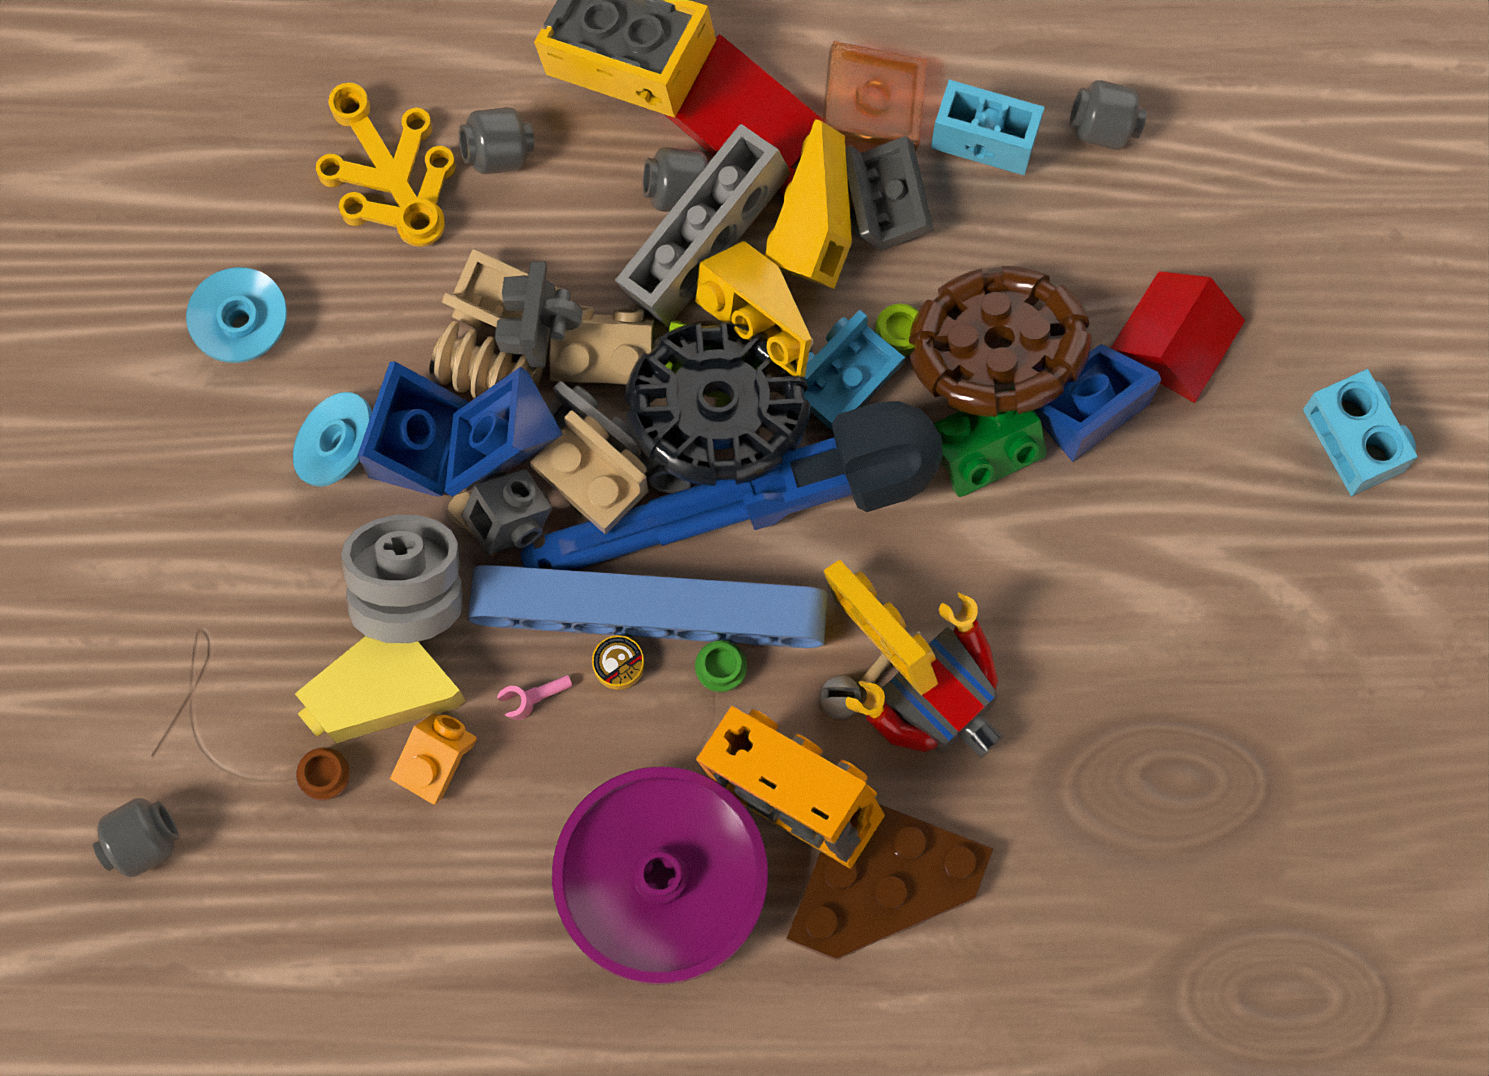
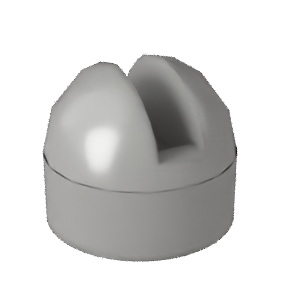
[820,676,862,720]

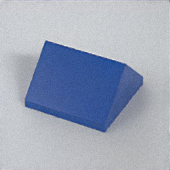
[1033,344,1161,462]
[357,361,469,497]
[445,367,563,497]

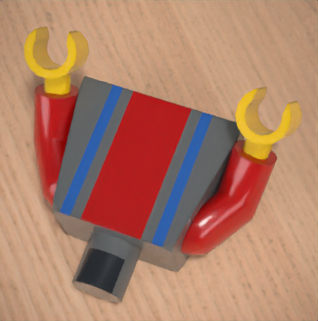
[845,592,1003,758]

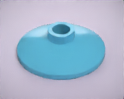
[186,267,287,363]
[293,392,372,487]

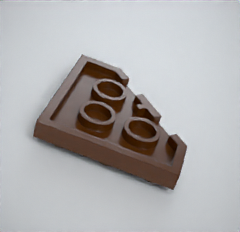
[786,803,993,961]

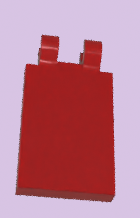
[664,34,826,199]

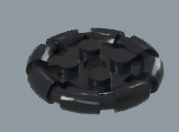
[624,320,811,486]

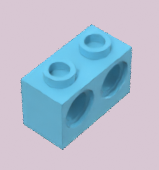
[1303,369,1418,497]

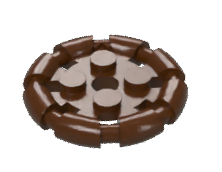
[909,266,1092,417]

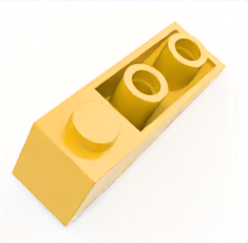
[764,119,852,289]
[695,241,812,377]

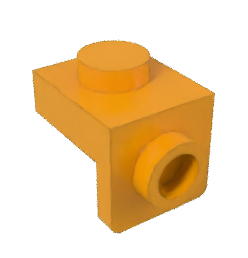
[390,713,477,805]

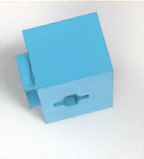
[931,79,1045,176]

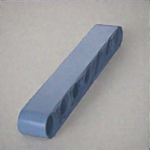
[468,565,828,648]

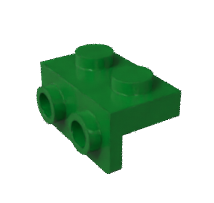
[933,386,1047,497]

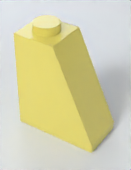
[295,636,466,743]

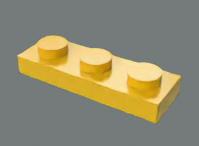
[823,559,938,696]

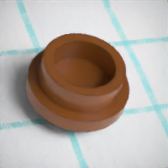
[296,747,350,801]

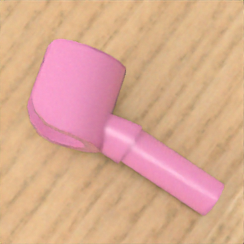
[497,675,572,720]

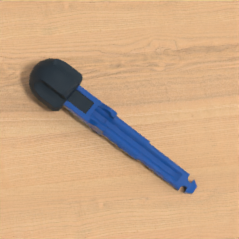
[520,401,943,571]

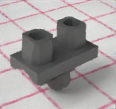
[495,262,583,367]

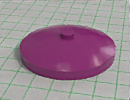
[552,767,768,985]

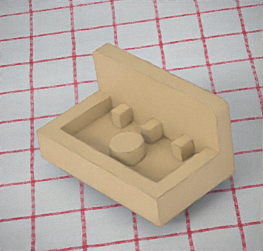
[442,249,561,329]
[550,306,655,384]

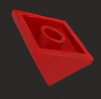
[1111,271,1245,403]

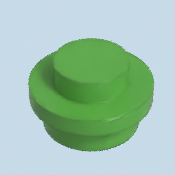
[695,640,747,693]

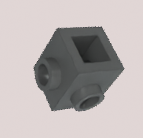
[461,469,552,555]

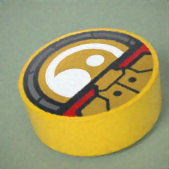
[592,635,645,690]

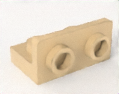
[530,410,648,535]

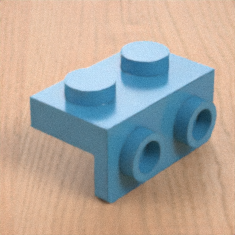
[805,310,905,431]

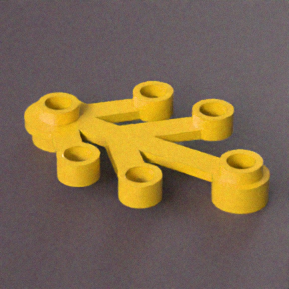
[315,83,456,247]

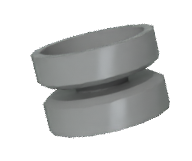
[341,515,463,643]

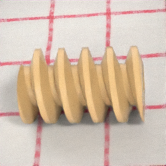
[429,321,543,399]

